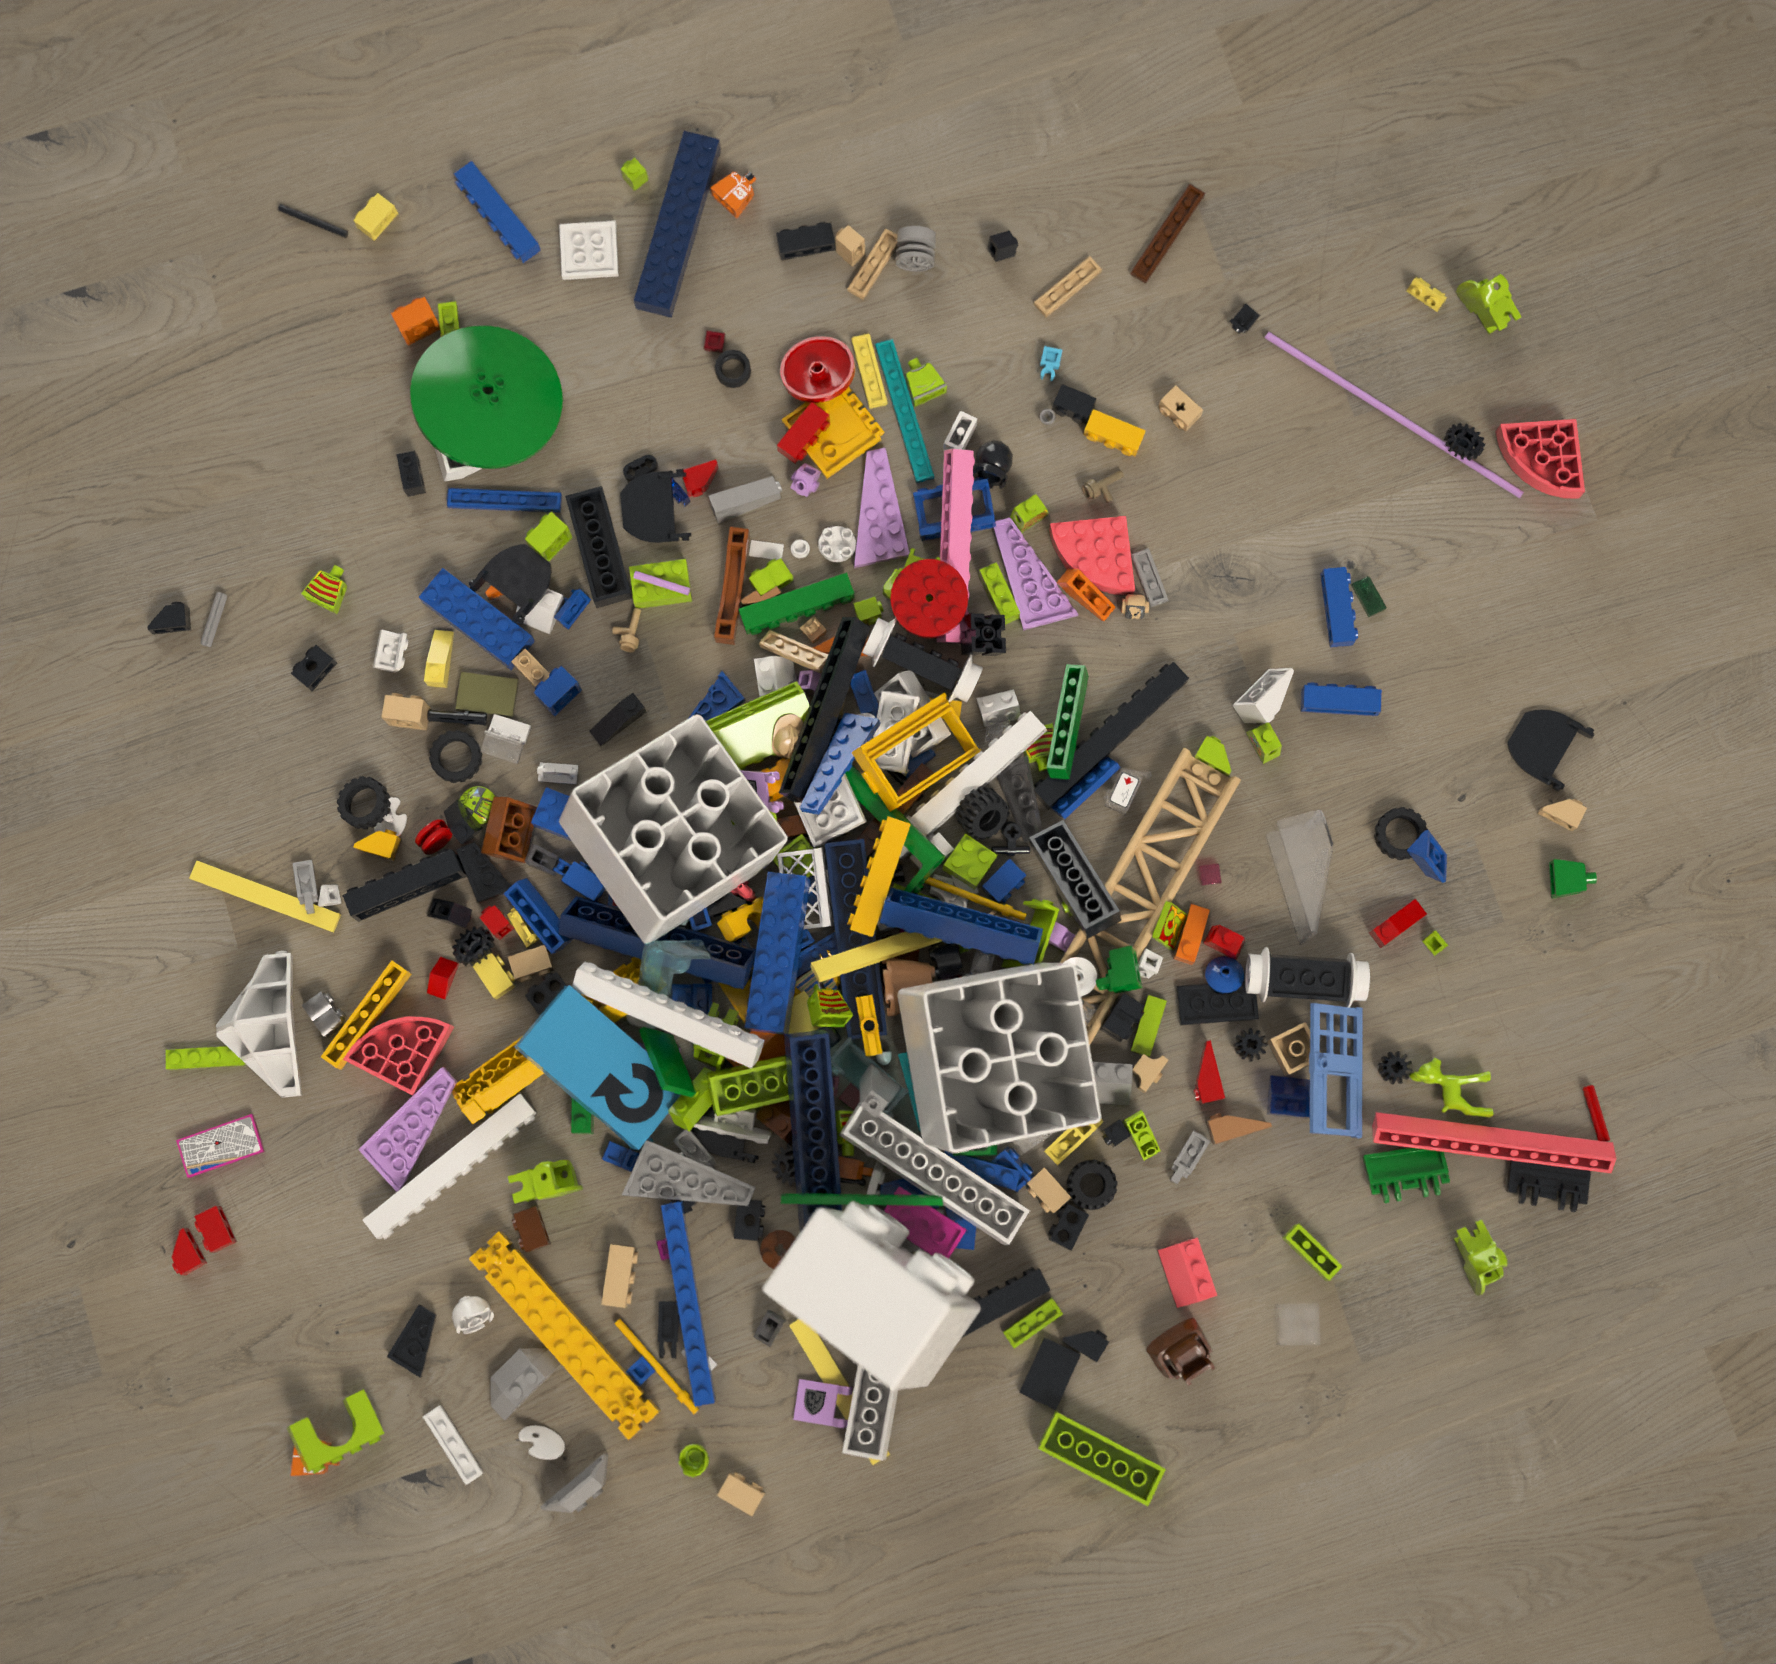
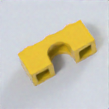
[717,897,764,942]

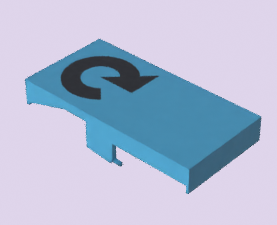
[514,985,681,1150]

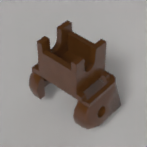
[1146,1318,1215,1386]

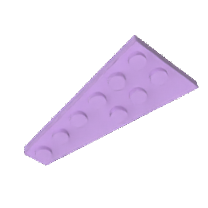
[854,448,909,568]
[993,517,1078,630]
[358,1067,457,1192]

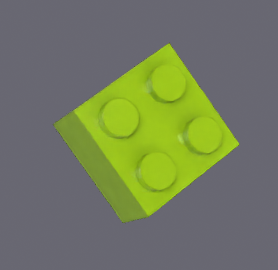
[525,512,573,561]
[942,834,997,890]

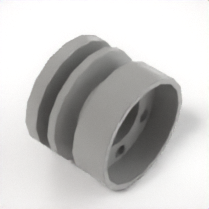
[896,226,936,272]

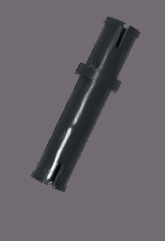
[428,709,487,726]

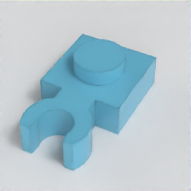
[1040,346,1063,381]

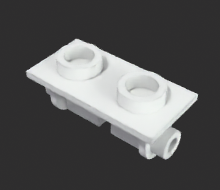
[537,762,578,784]

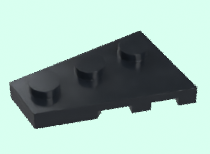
[456,842,512,903]
[387,1304,437,1378]

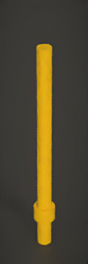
[917,872,1027,921]
[614,1319,699,1415]

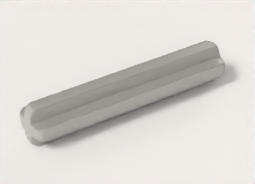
[200,592,227,647]

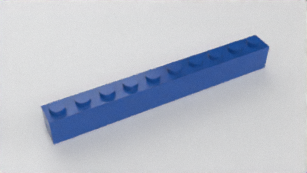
[661,1201,716,1407]

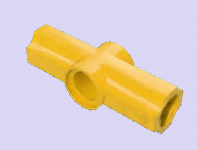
[856,995,883,1056]

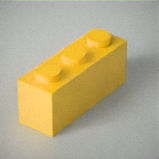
[1084,409,1146,457]

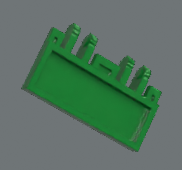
[1363,1148,1450,1203]

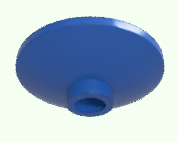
[1205,956,1244,993]

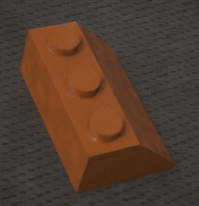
[481,797,537,863]

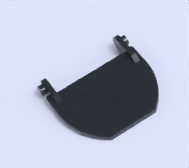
[620,469,692,543]
[469,544,552,624]
[1507,710,1594,791]
[692,1105,759,1163]

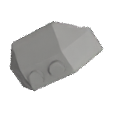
[490,1348,562,1421]
[540,1452,609,1513]

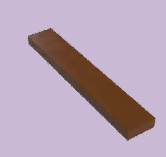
[1130,184,1205,284]

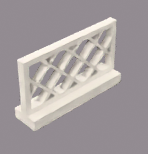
[777,848,834,929]

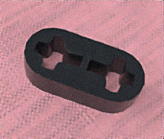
[623,455,658,482]

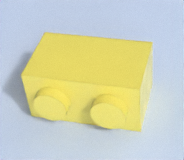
[354,193,398,241]
[473,953,516,1000]

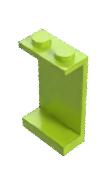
[1002,899,1059,969]

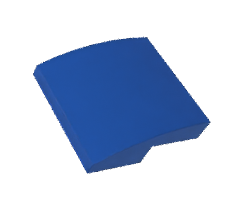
[670,984,712,1015]

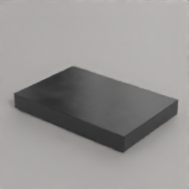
[1019,1337,1081,1410]

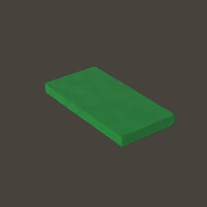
[639,1026,696,1097]

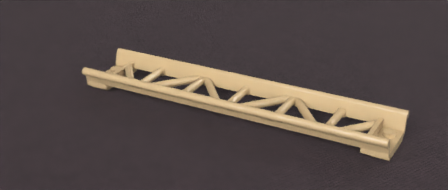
[1060,748,1241,1046]

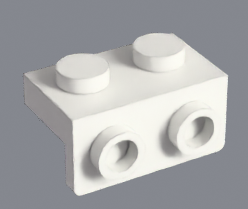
[373,630,408,673]
[977,689,1020,727]

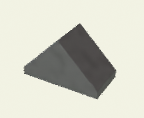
[525,843,563,876]
[753,1310,786,1347]

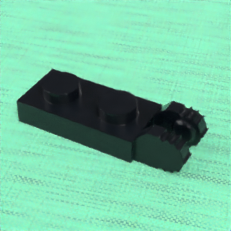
[658,1301,679,1359]

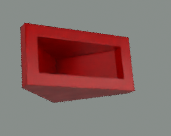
[427,957,459,1000]

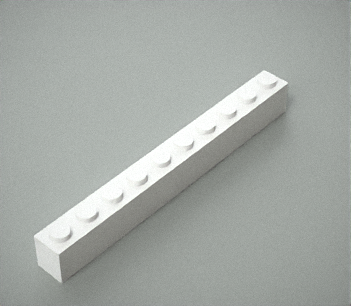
[900,711,1047,860]
[572,962,765,1068]
[363,1094,537,1239]

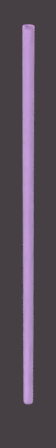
[1265,332,1524,498]

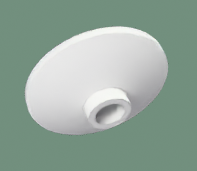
[1064,957,1097,996]

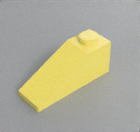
[424,630,454,688]
[1044,1119,1104,1165]

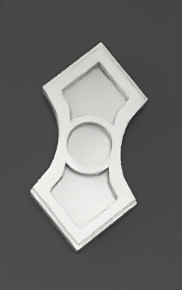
[930,874,968,908]

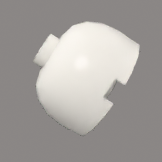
[452,1296,494,1334]

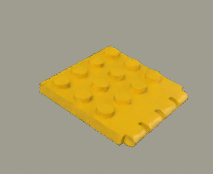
[782,387,885,479]

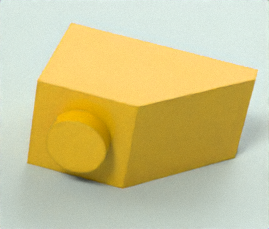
[353,829,401,861]

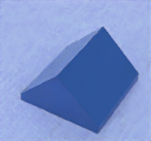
[1407,830,1447,883]

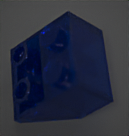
[1267,1075,1310,1119]

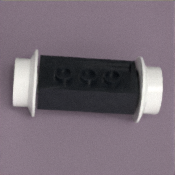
[862,618,983,703]
[1245,947,1370,1008]

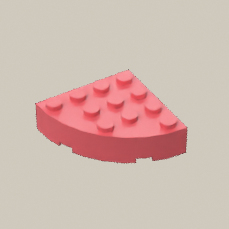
[1495,419,1585,499]
[1049,516,1135,595]
[343,1017,454,1095]

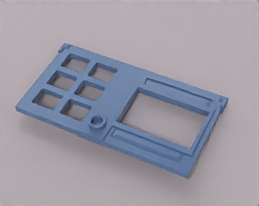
[1309,1003,1363,1139]

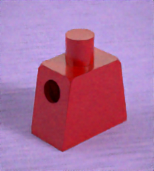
[1203,925,1245,960]

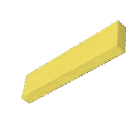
[851,333,888,409]

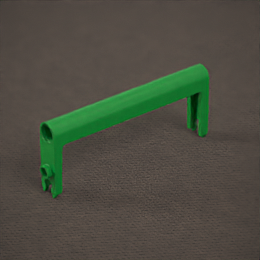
[845,765,945,894]

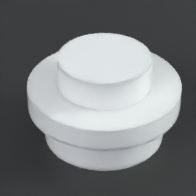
[791,539,810,559]

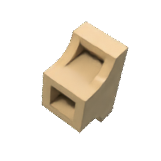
[1132,1054,1168,1093]

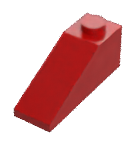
[1369,899,1427,948]
[1193,1040,1225,1105]

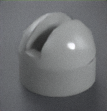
[1040,409,1055,425]

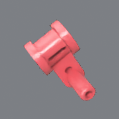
[730,881,757,904]

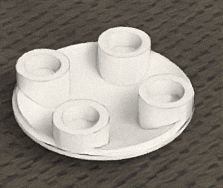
[818,526,856,562]

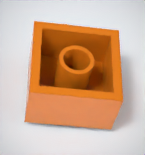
[391,296,440,346]

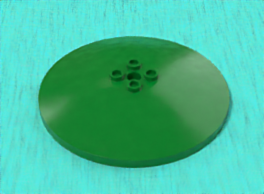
[410,326,563,469]

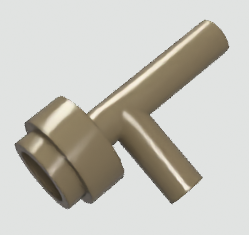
[1082,471,1124,503]

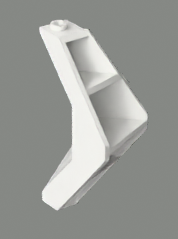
[216,951,302,1098]

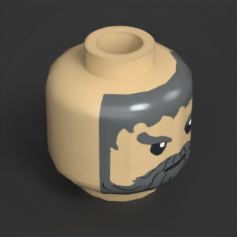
[1121,594,1149,619]

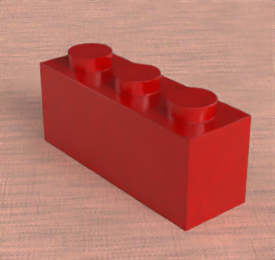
[777,402,831,464]

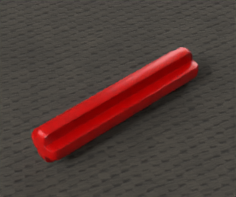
[1583,1085,1610,1142]

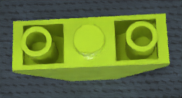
[1122,1110,1161,1161]

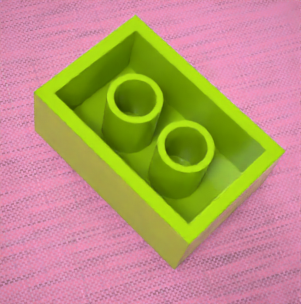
[629,559,692,609]

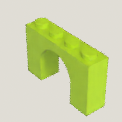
[287,1389,384,1474]

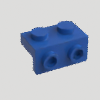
[991,1146,1035,1193]

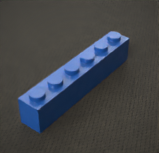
[454,161,541,263]

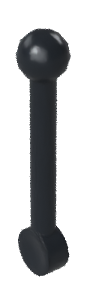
[840,1178,866,1186]

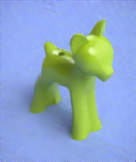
[1409,1058,1493,1118]

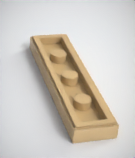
[847,229,897,300]
[1034,256,1102,318]
[759,630,828,674]

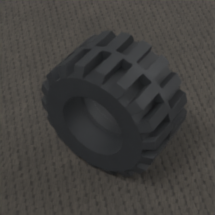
[956,786,1010,840]
[1066,1159,1118,1210]

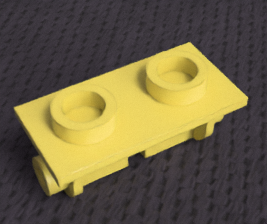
[1407,277,1447,312]
[507,907,540,948]

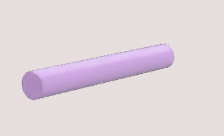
[633,571,690,595]

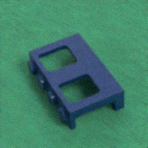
[913,478,996,541]

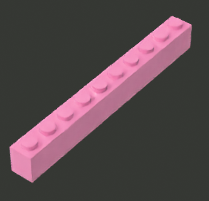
[937,449,975,644]

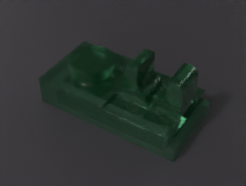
[1351,576,1387,618]

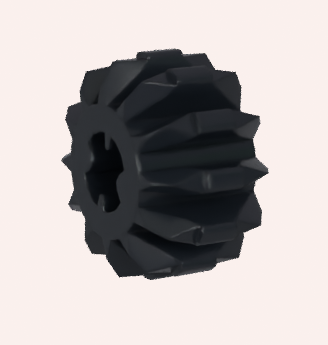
[1234,1028,1268,1062]
[1378,1051,1412,1085]

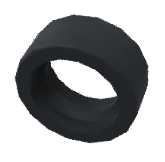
[715,350,751,388]

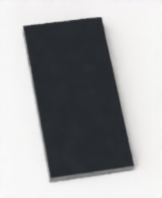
[1177,981,1259,1026]

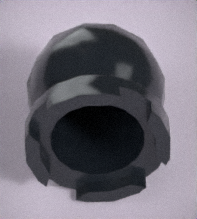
[973,440,1013,489]

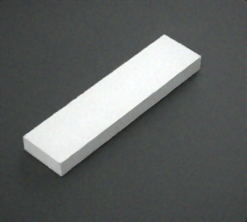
[423,1405,484,1485]

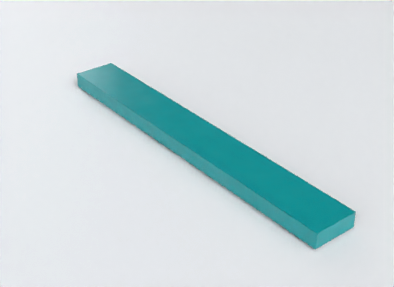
[875,339,935,484]

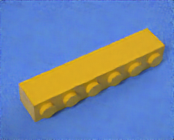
[847,817,911,937]
[321,961,412,1070]

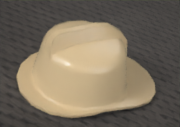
[772,714,804,759]

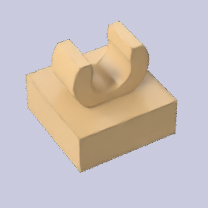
[800,616,827,644]

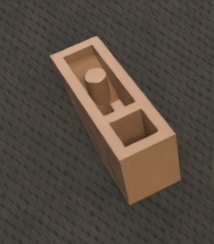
[1206,1113,1272,1145]

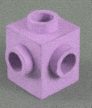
[791,463,821,497]

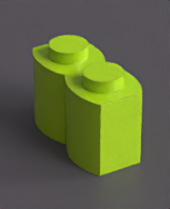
[749,558,794,596]

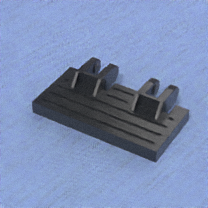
[1506,1160,1591,1212]

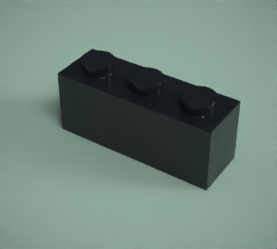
[776,222,836,261]

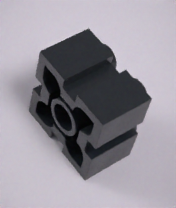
[960,613,1006,656]
[1101,993,1145,1042]

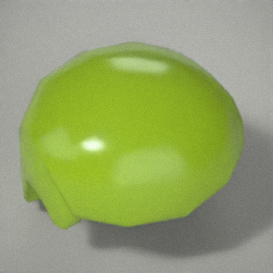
[678,1444,709,1477]

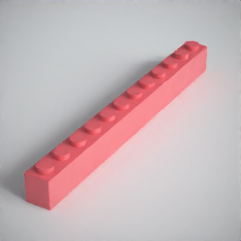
[1372,1112,1616,1173]

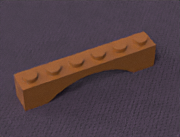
[714,527,750,645]

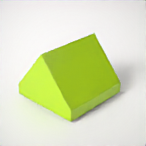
[1422,930,1448,956]

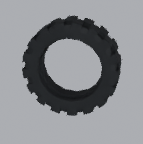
[429,730,482,783]
[337,776,391,830]
[1374,807,1428,860]

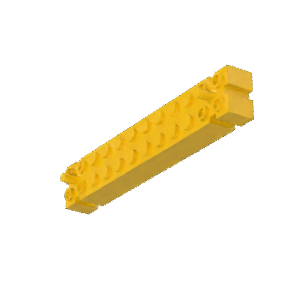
[452,957,668,1124]
[469,1231,661,1440]

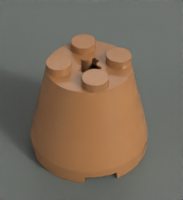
[881,958,935,1017]

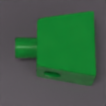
[1549,859,1597,899]

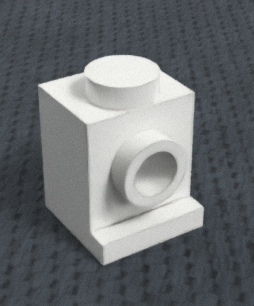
[1138,949,1163,979]

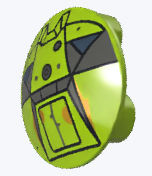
[459,786,495,825]

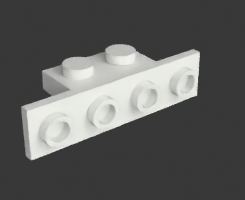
[694,1109,773,1144]

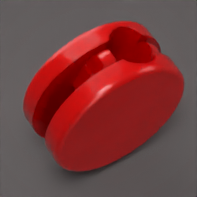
[415,819,453,855]

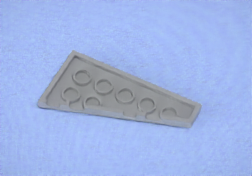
[622,1140,756,1206]

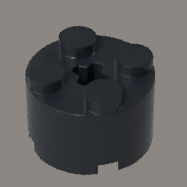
[928,941,965,981]

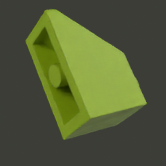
[1194,736,1231,776]

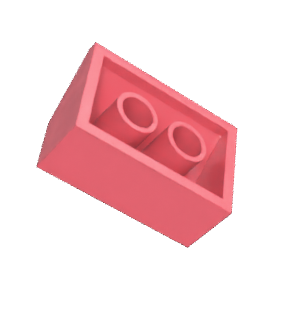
[1157,1238,1217,1308]

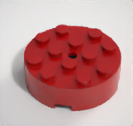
[891,559,968,638]

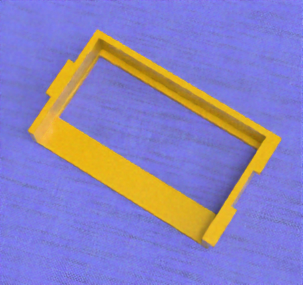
[851,693,982,812]

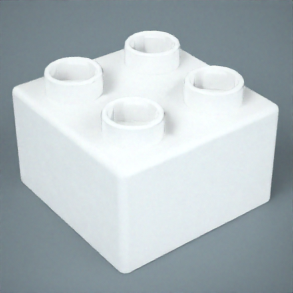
[559,715,787,944]
[898,962,1101,1153]
[762,1201,980,1390]

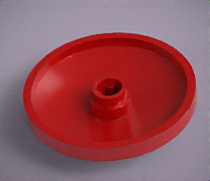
[780,336,855,403]

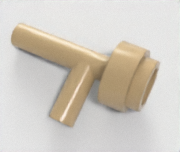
[613,608,641,652]

